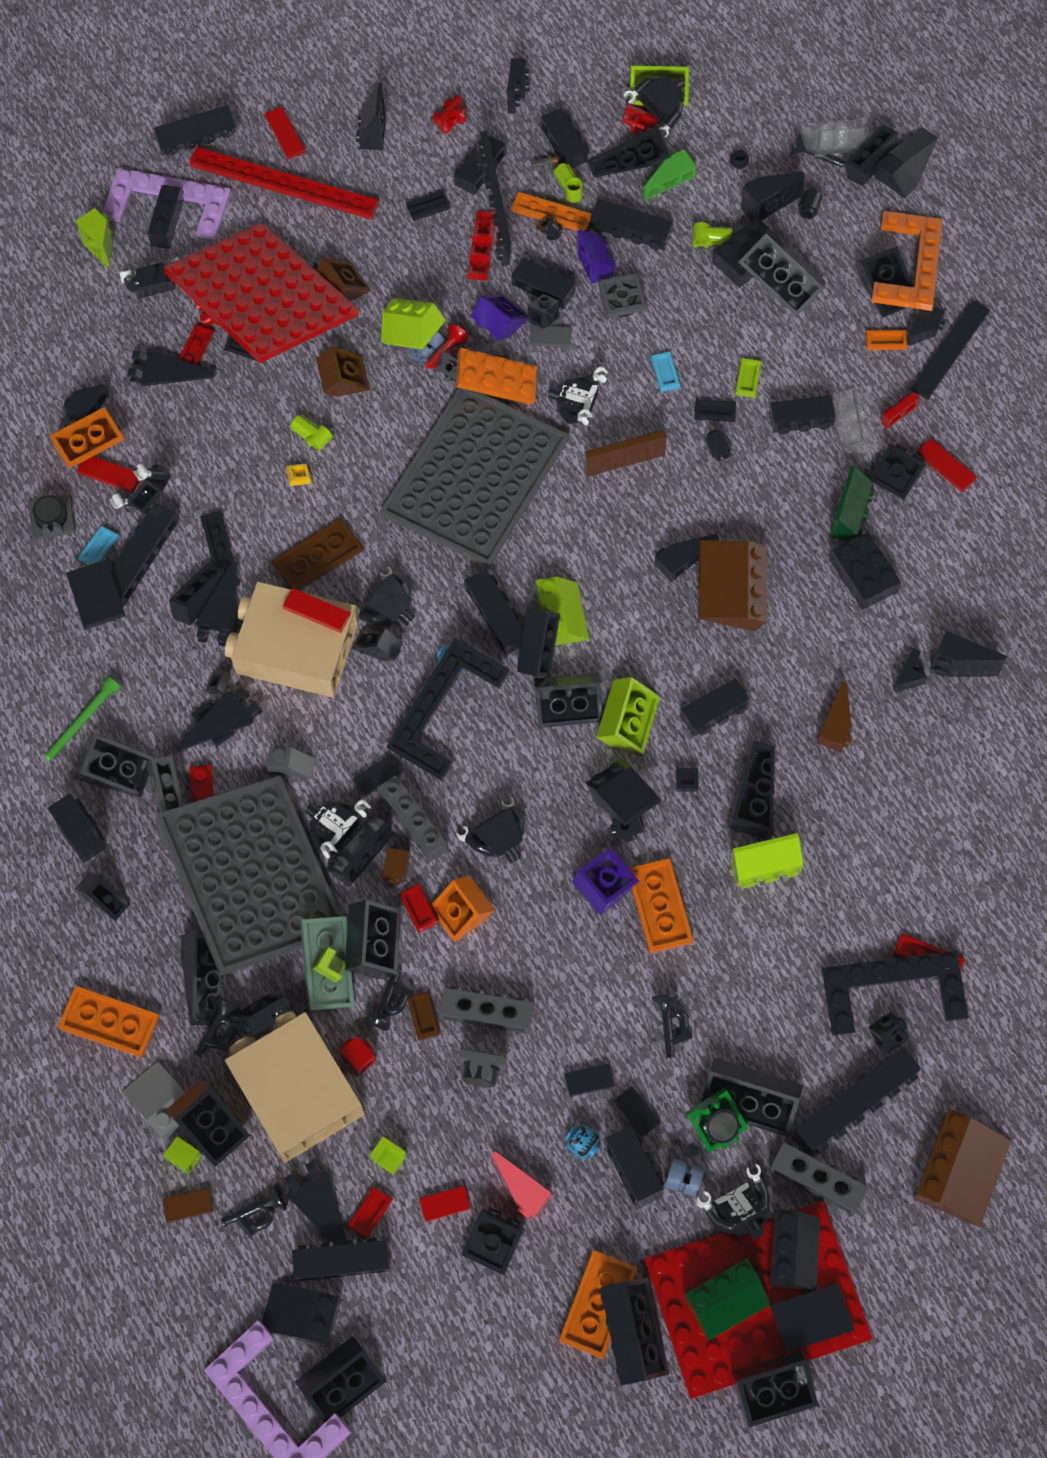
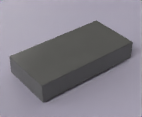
[530,325,572,348]

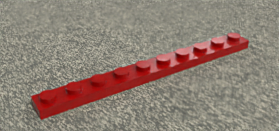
[189,147,379,220]

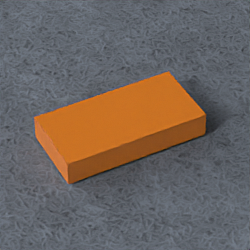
[865,330,908,350]

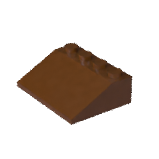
[698,540,767,631]
[913,1108,1011,1227]

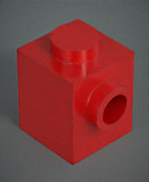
[340,1036,377,1076]

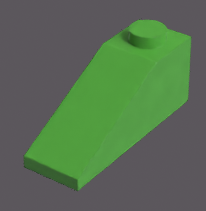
[643,149,696,201]

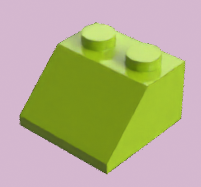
[76,208,113,268]

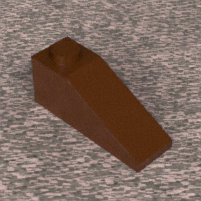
[817,681,853,752]

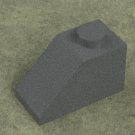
[266,745,315,779]

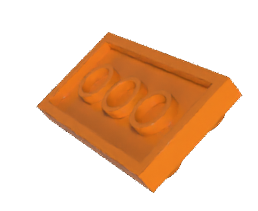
[456,348,537,404]
[629,858,693,954]
[57,985,160,1059]
[559,1250,638,1360]

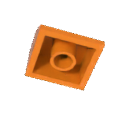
[431,875,495,942]

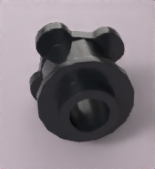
[536,214,563,241]

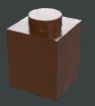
[383,848,410,885]

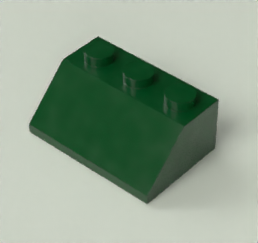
[831,466,875,542]
[684,1258,770,1341]

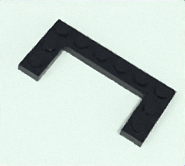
[476,131,511,266]
[386,638,511,781]
[821,951,969,1036]

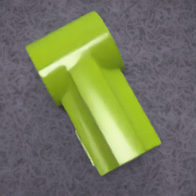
[554,163,583,203]
[692,222,732,248]
[290,414,333,452]

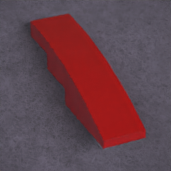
[468,210,495,281]

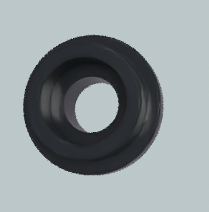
[729,149,749,169]

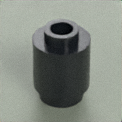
[798,189,823,220]
[705,429,731,462]

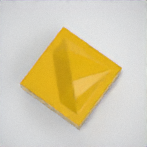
[286,464,311,486]

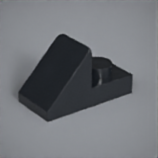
[893,648,928,692]

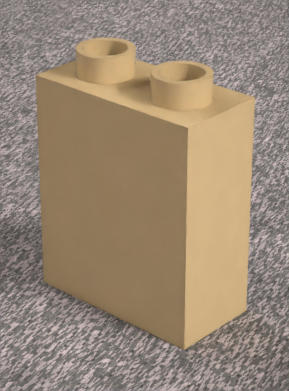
[225,582,359,698]
[225,1011,365,1164]

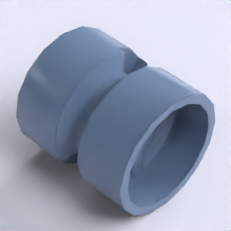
[407,332,445,366]
[665,1158,705,1198]

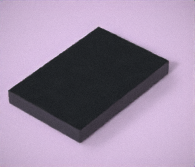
[66,559,126,630]
[769,1283,855,1353]

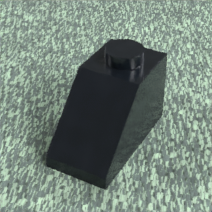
[907,306,946,346]
[63,384,109,421]
[351,628,403,661]
[75,872,130,921]

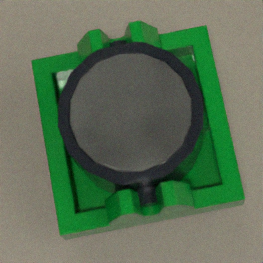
[685,1088,748,1153]

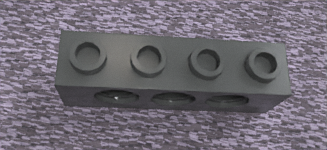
[148,756,183,849]
[377,776,447,863]
[439,986,534,1034]
[769,1142,868,1216]

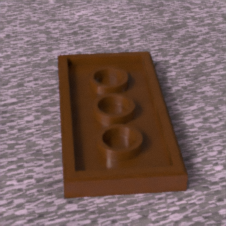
[584,430,667,477]
[271,518,364,591]

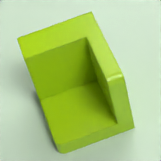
[312,947,345,983]
[163,1137,202,1175]
[369,1137,407,1174]

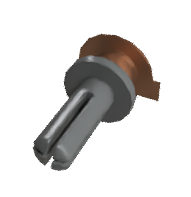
[531,152,558,168]

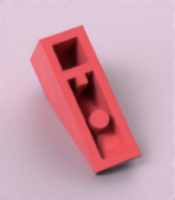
[492,1151,551,1219]

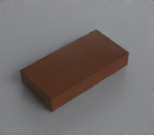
[408,991,440,1041]
[162,1188,213,1223]

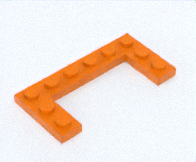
[871,211,943,311]

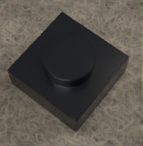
[205,670,231,695]
[676,768,699,792]

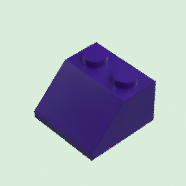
[577,230,616,284]
[470,294,529,340]
[572,848,639,915]

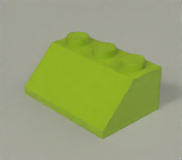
[630,66,689,107]
[381,298,446,350]
[536,577,589,646]
[596,677,660,755]
[730,833,803,888]

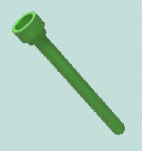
[45,677,121,761]

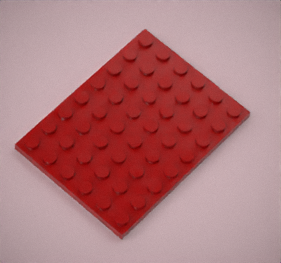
[164,222,359,363]
[644,1201,873,1399]

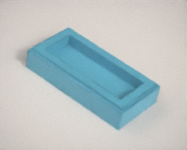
[650,351,680,392]
[78,525,119,565]

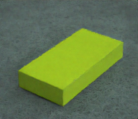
[735,358,761,398]

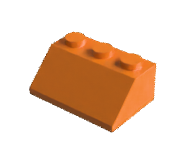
[50,407,124,469]

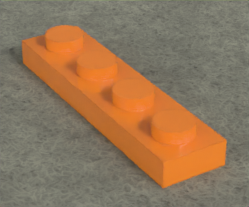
[512,192,592,231]

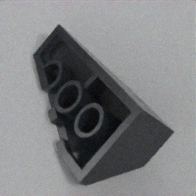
[587,126,671,177]
[874,127,938,198]
[181,934,227,1025]

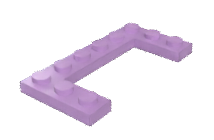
[103,168,231,240]
[204,1320,352,1458]

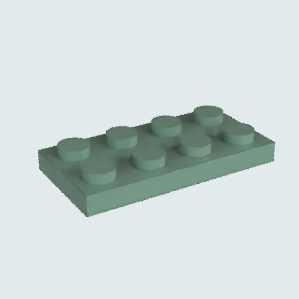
[300,916,355,1011]

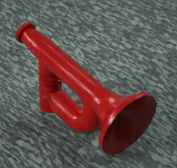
[425,324,468,369]

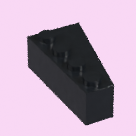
[727,740,775,840]

